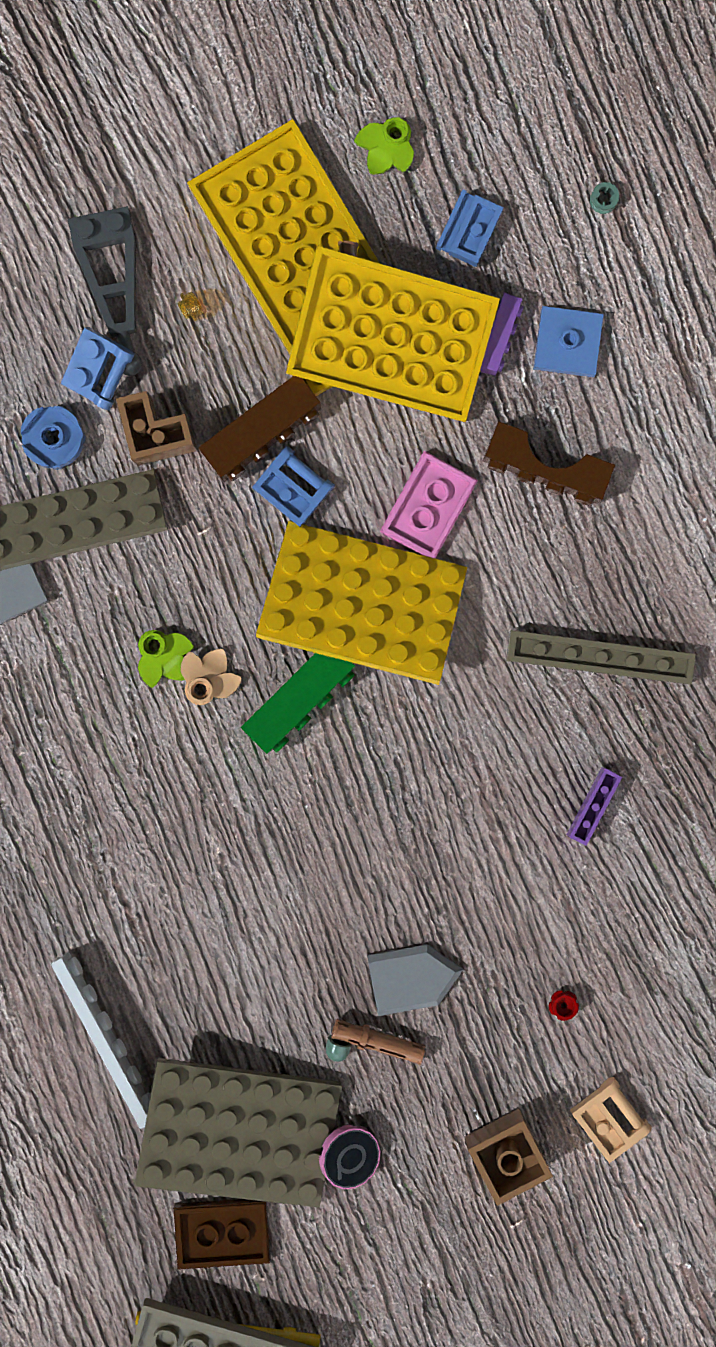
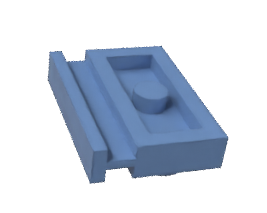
[436,189,504,267]

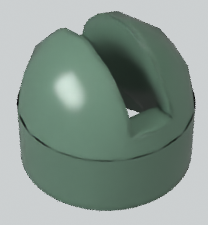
[326,1035,352,1062]

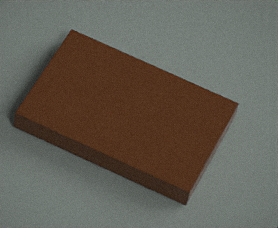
[173,1199,271,1270]

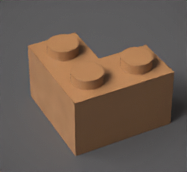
[116,391,197,466]

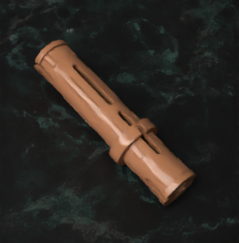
[331,1019,425,1065]

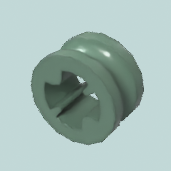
[590,182,619,214]

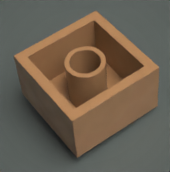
[465,1108,553,1206]

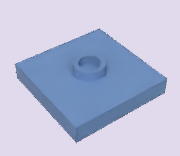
[533,306,604,378]

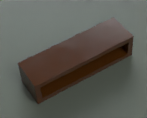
[198,376,321,482]

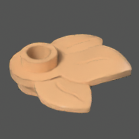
[181,649,241,705]

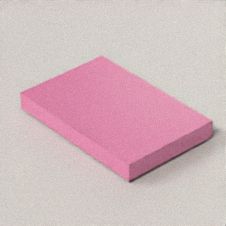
[380,451,478,558]

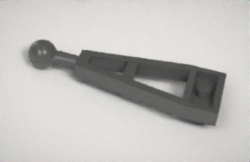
[68,206,142,376]

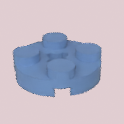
[21,406,86,470]

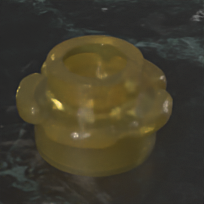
[177,291,204,321]

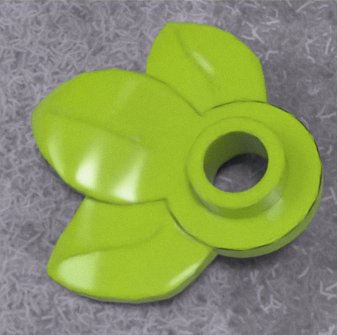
[354,117,414,175]
[138,630,194,688]

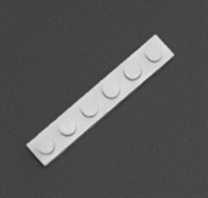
[51,951,151,1129]

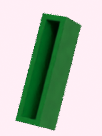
[240,653,355,754]

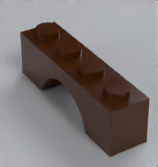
[483,421,615,506]

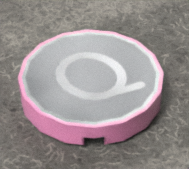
[319,1125,380,1189]

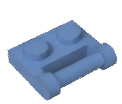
[61,327,135,410]
[252,446,335,527]

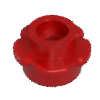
[548,990,579,1021]

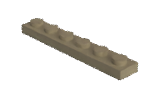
[506,630,696,685]

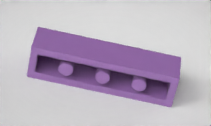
[480,293,524,376]
[566,767,622,846]

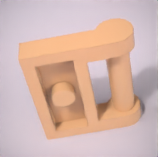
[570,1077,652,1164]

